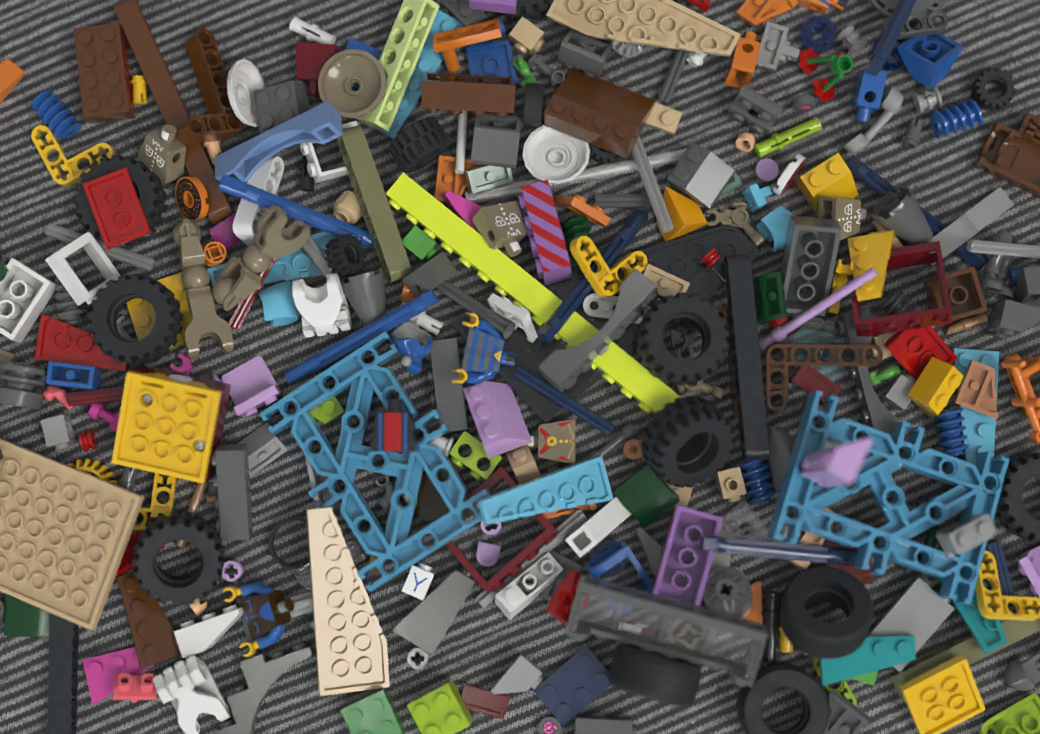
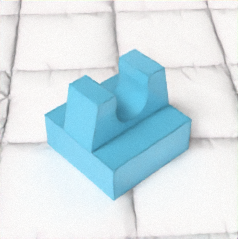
[742,183,773,213]

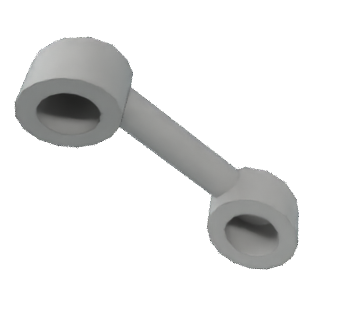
[843,86,904,154]

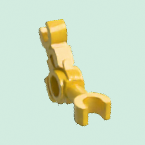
[827,259,855,314]

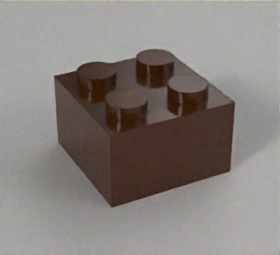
[923,267,988,321]

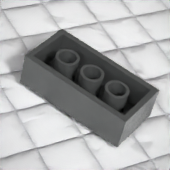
[781,216,842,316]

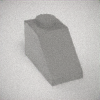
[491,653,543,694]

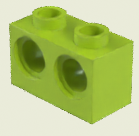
[449,431,503,481]

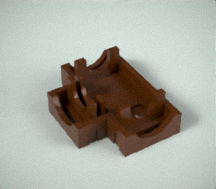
[974,112,1040,198]

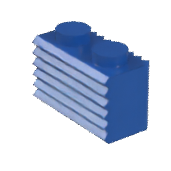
[46,361,102,390]

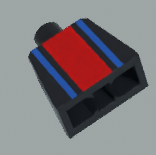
[370,399,419,452]

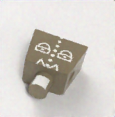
[137,124,186,184]
[818,195,866,240]
[472,200,527,257]

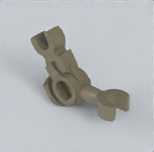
[706,202,764,247]
[676,348,725,400]

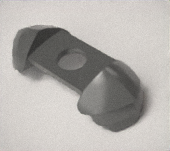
[1004,652,1040,691]

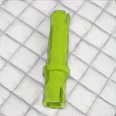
[754,117,822,158]

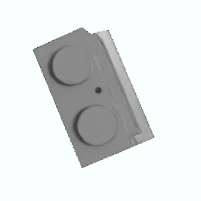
[936,513,997,559]

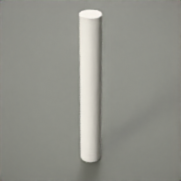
[455,110,468,174]

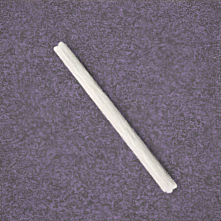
[465,148,687,203]

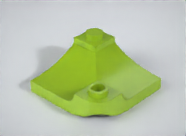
[979,692,1040,734]

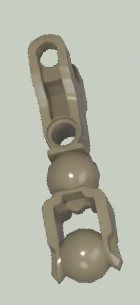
[172,219,234,359]

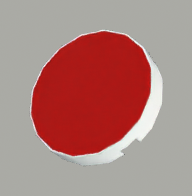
[773,154,806,196]

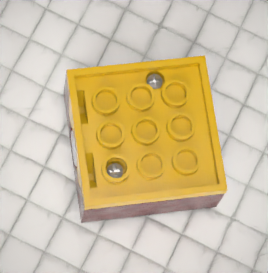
[112,364,231,483]

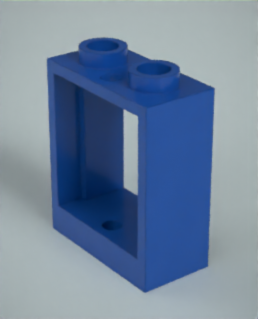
[585,539,653,614]

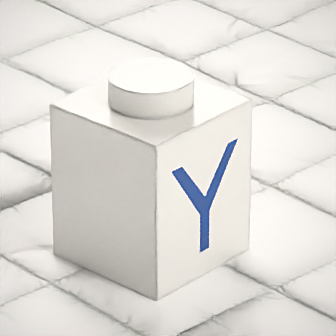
[402,562,435,600]

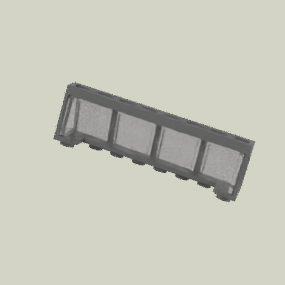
[565,574,768,687]

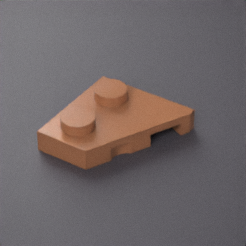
[953,360,999,419]

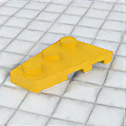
[847,230,895,301]

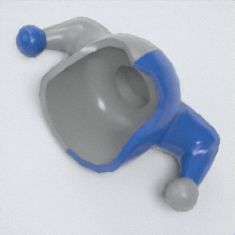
[392,320,433,375]

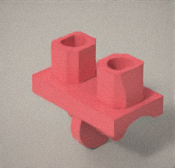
[113,673,157,703]

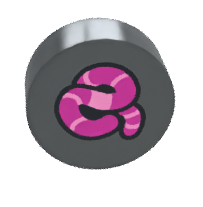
[793,95,816,111]
[538,716,561,734]

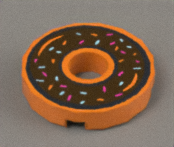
[175,176,209,221]

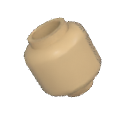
[333,190,363,224]

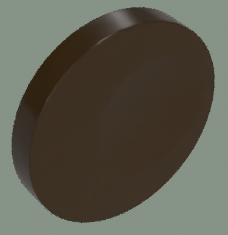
[399,458,465,521]

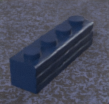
[985,541,1014,596]

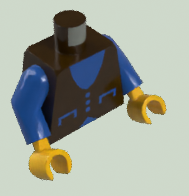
[223,582,294,657]

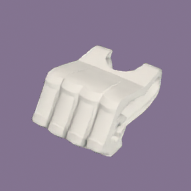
[292,273,352,337]
[153,655,231,734]

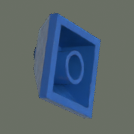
[898,33,963,88]

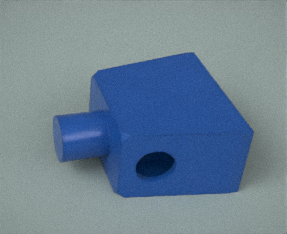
[851,68,888,123]

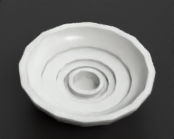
[227,59,265,127]
[522,125,590,184]

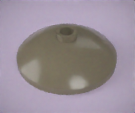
[318,49,387,118]

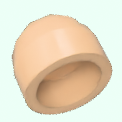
[735,132,755,152]
[189,598,207,616]

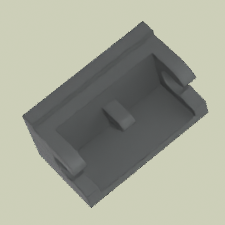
[402,252,458,297]

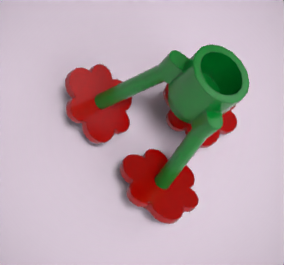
[798,48,854,102]

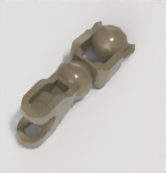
[212,206,310,311]

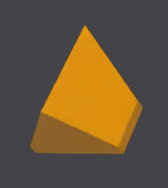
[656,186,707,242]

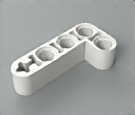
[233,156,284,247]

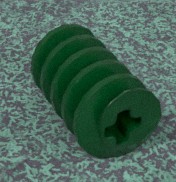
[561,216,595,268]

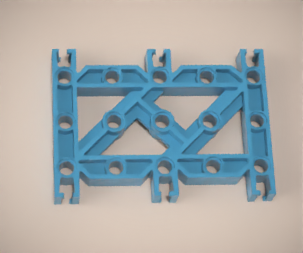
[260,331,492,592]
[767,390,1009,605]

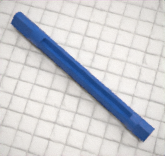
[218,174,375,251]
[284,290,439,384]

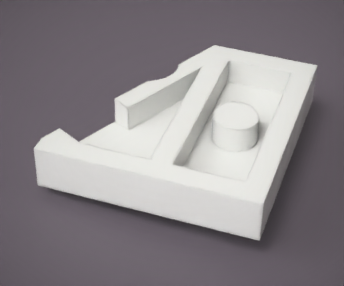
[487,293,538,343]

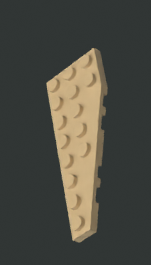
[547,0,741,57]
[306,506,390,696]

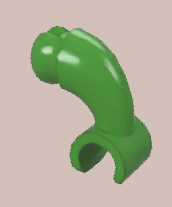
[512,57,538,88]
[869,365,901,386]

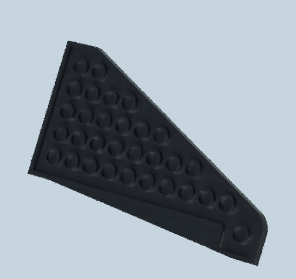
[452,225,760,424]

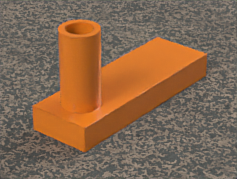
[433,18,502,72]

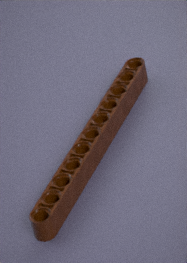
[113,0,234,225]

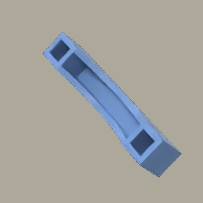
[215,101,343,182]

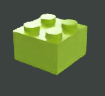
[407,679,473,734]

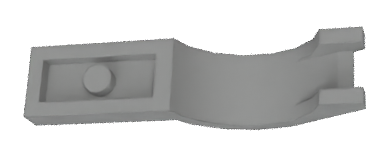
[929,187,1014,266]

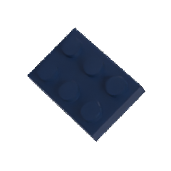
[533,644,611,726]

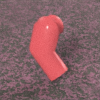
[43,385,73,410]

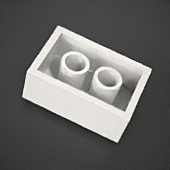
[0,258,59,343]

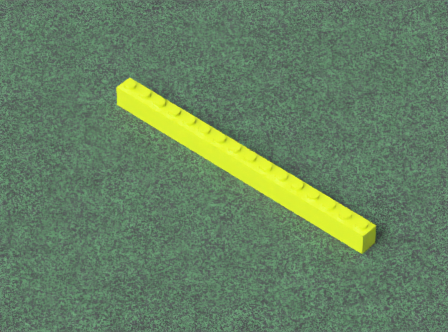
[386,173,680,414]

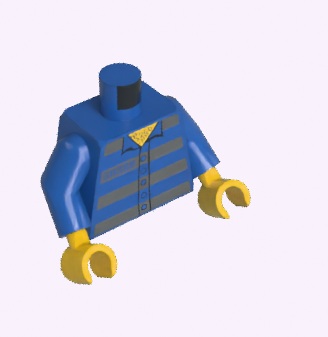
[452,312,517,384]

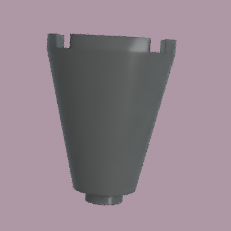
[871,185,933,245]
[339,267,386,327]
[767,426,803,492]

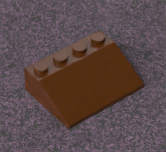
[544,68,656,159]

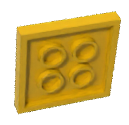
[127,272,208,349]
[899,654,986,734]

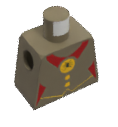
[524,419,575,464]

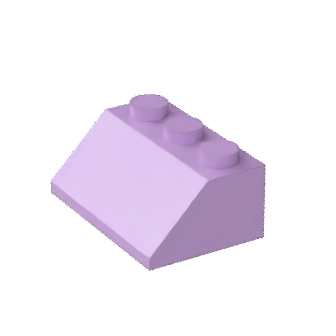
[463,381,532,459]
[801,438,873,488]

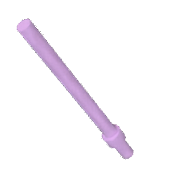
[759,267,878,350]

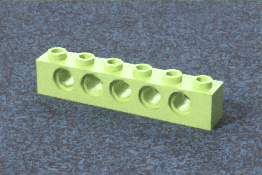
[356,0,440,132]

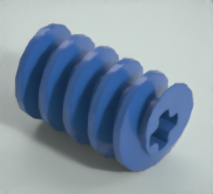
[32,89,82,139]
[930,99,983,139]
[934,408,969,456]
[739,460,776,505]

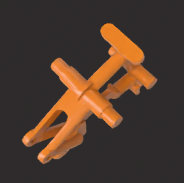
[1001,355,1040,443]

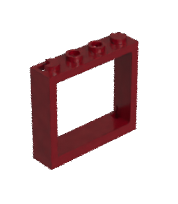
[846,241,953,337]
[445,467,559,592]

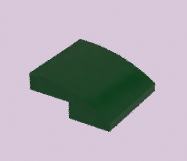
[752,271,787,324]
[613,463,680,527]
[4,593,50,637]

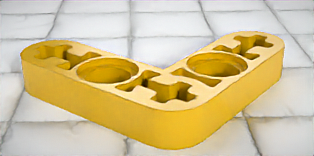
[31,125,116,187]
[570,236,648,297]
[133,473,177,530]
[975,550,1040,621]

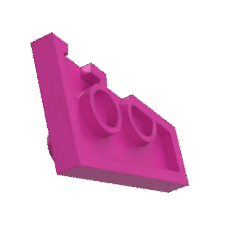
[83,647,158,706]

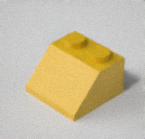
[795,153,859,216]
[907,357,964,418]

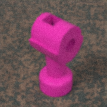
[88,403,120,432]

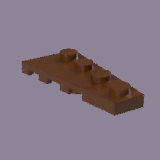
[116,573,182,669]

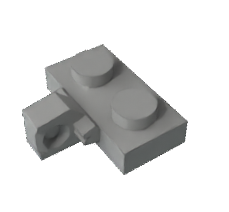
[755,22,800,73]

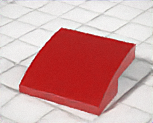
[546,570,590,625]

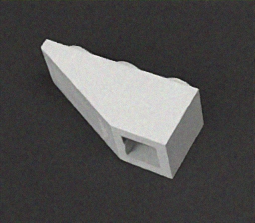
[565,496,631,558]
[495,552,564,620]
[174,605,244,658]

